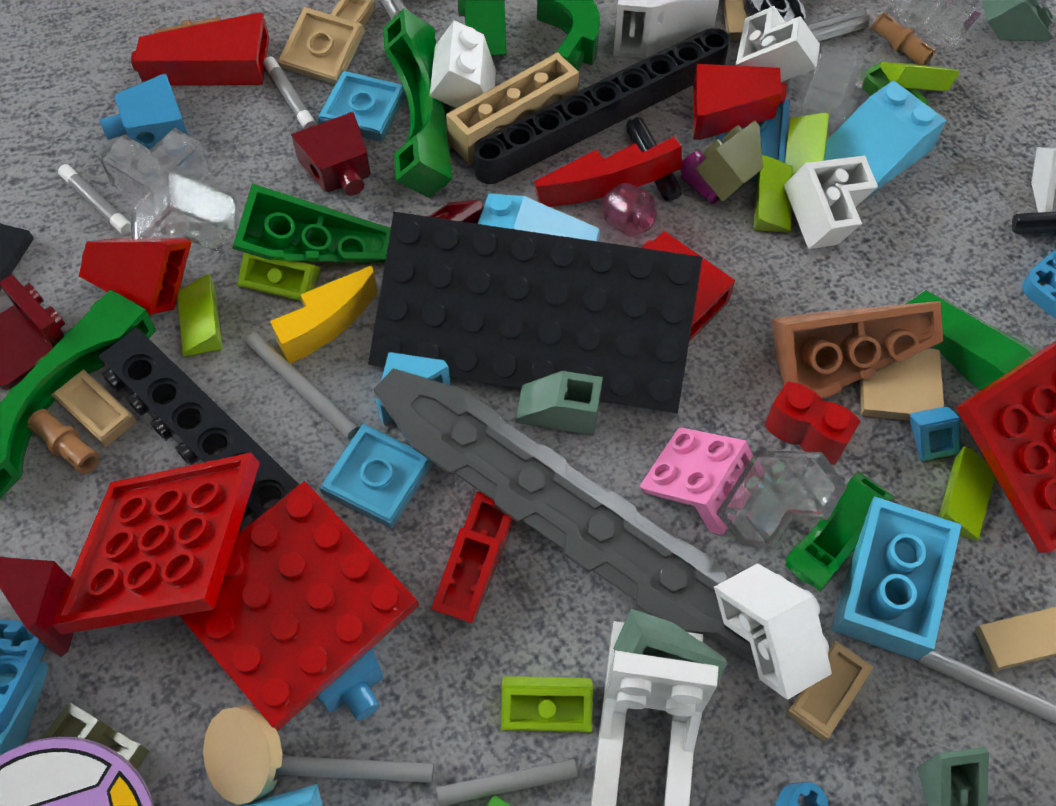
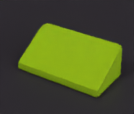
[880,61,960,91]
[785,113,829,176]
[754,155,792,233]
[236,252,321,301]
[178,274,222,356]
[938,446,995,542]
[501,676,593,732]

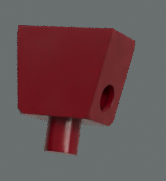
[291,112,371,196]

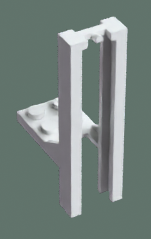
[590,621,718,806]

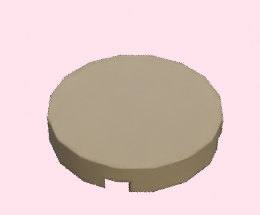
[203,704,283,805]

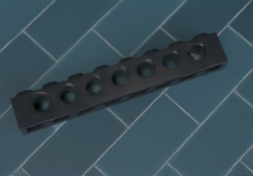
[98,328,300,521]

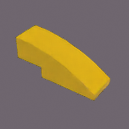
[270,266,378,364]

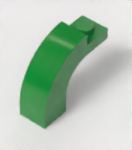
[537,0,600,71]
[785,472,895,592]

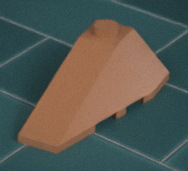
[772,301,943,398]

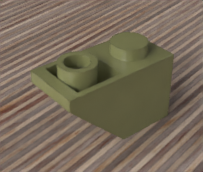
[695,121,763,202]

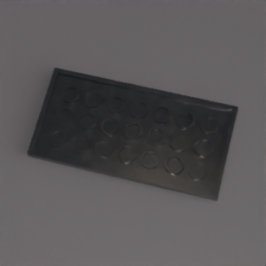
[368,212,702,414]

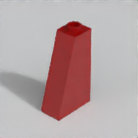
[131,13,269,86]

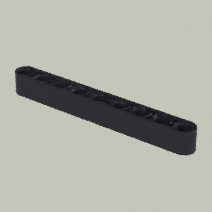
[474,28,730,184]

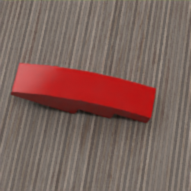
[534,137,682,207]
[431,492,515,624]

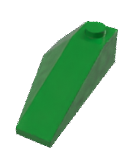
[906,290,1039,391]

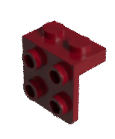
[0,274,66,390]

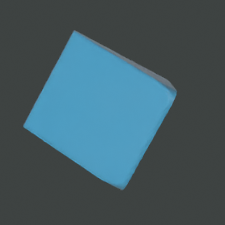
[910,407,961,462]

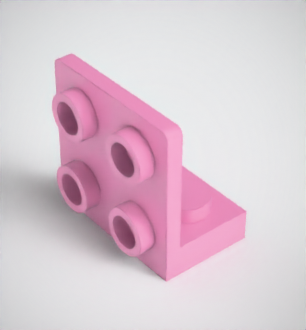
[640,428,762,535]

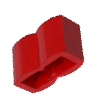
[765,381,861,465]

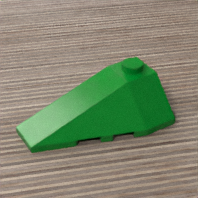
[232,183,391,263]

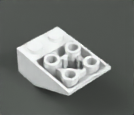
[613,0,719,59]

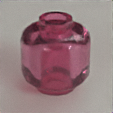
[603,183,657,236]

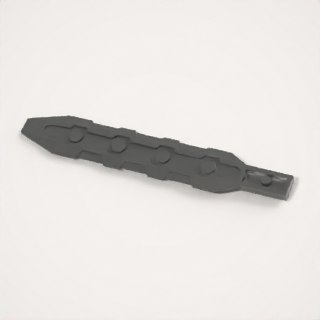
[374,368,756,667]

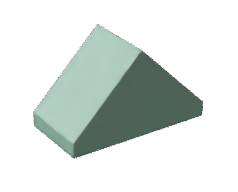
[917,747,989,806]

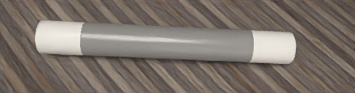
[263,56,317,129]
[58,164,133,235]

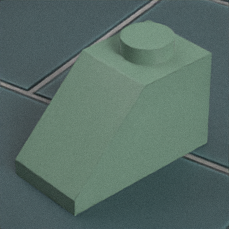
[613,609,727,683]

